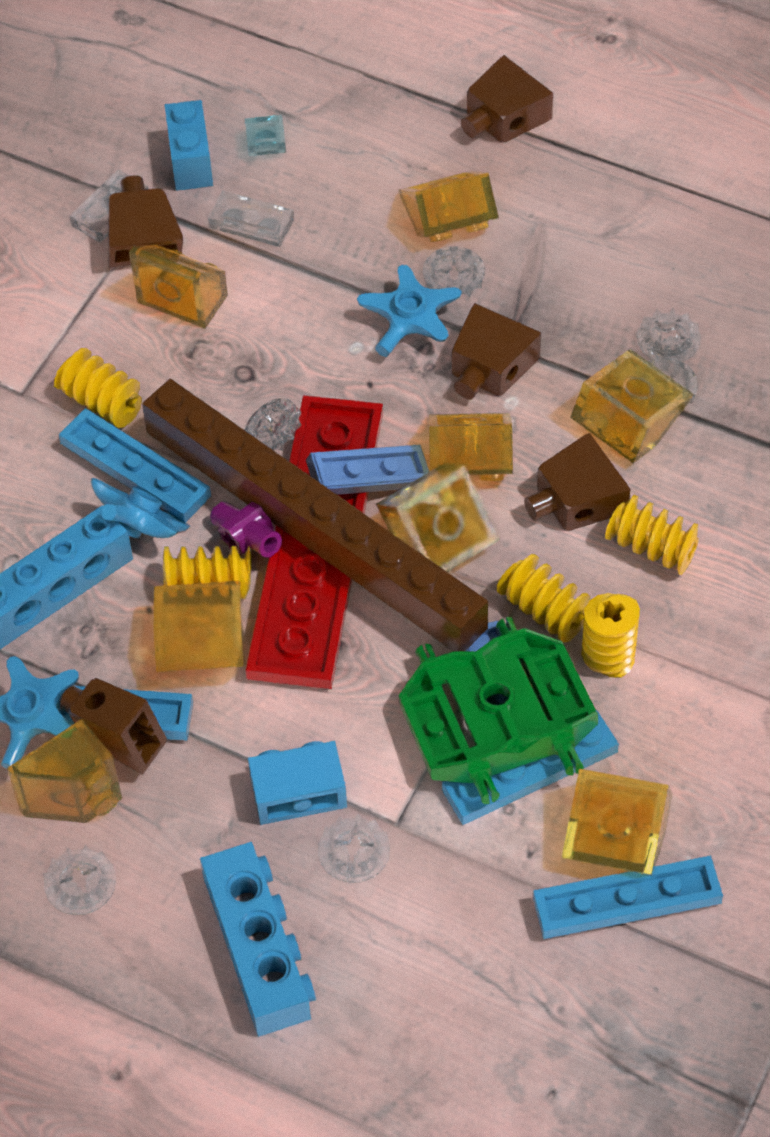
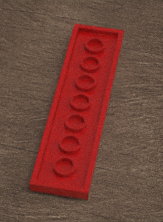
[246,395,383,689]

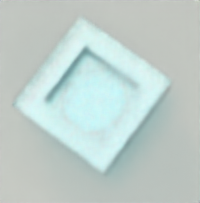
[245,115,286,156]

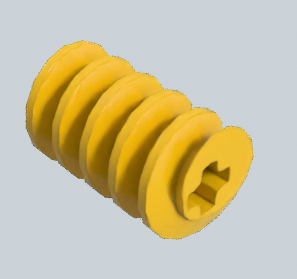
[54,347,142,428]
[605,494,699,575]
[163,546,251,599]
[497,554,590,643]
[581,593,640,678]

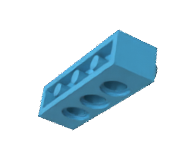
[0,505,133,649]
[200,841,316,1037]

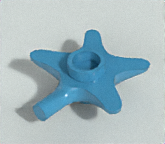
[357,265,462,357]
[91,478,190,539]
[0,656,79,771]

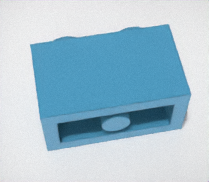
[164,100,213,191]
[248,741,347,825]

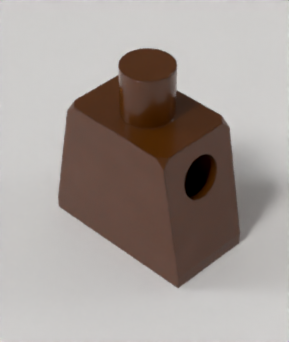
[461,55,553,142]
[108,175,183,268]
[452,303,541,400]
[524,433,631,531]
[60,678,168,775]

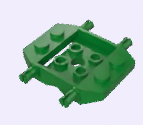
[398,617,598,804]

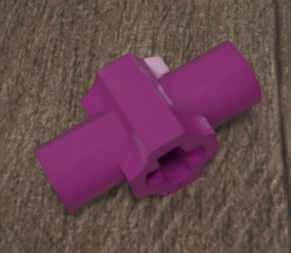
[210,501,282,557]

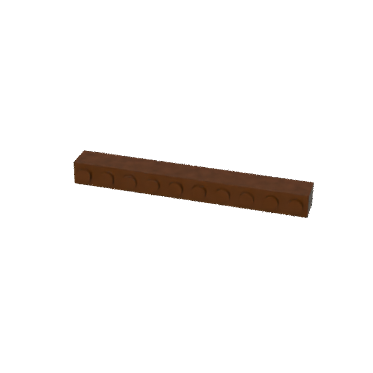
[142,378,488,652]

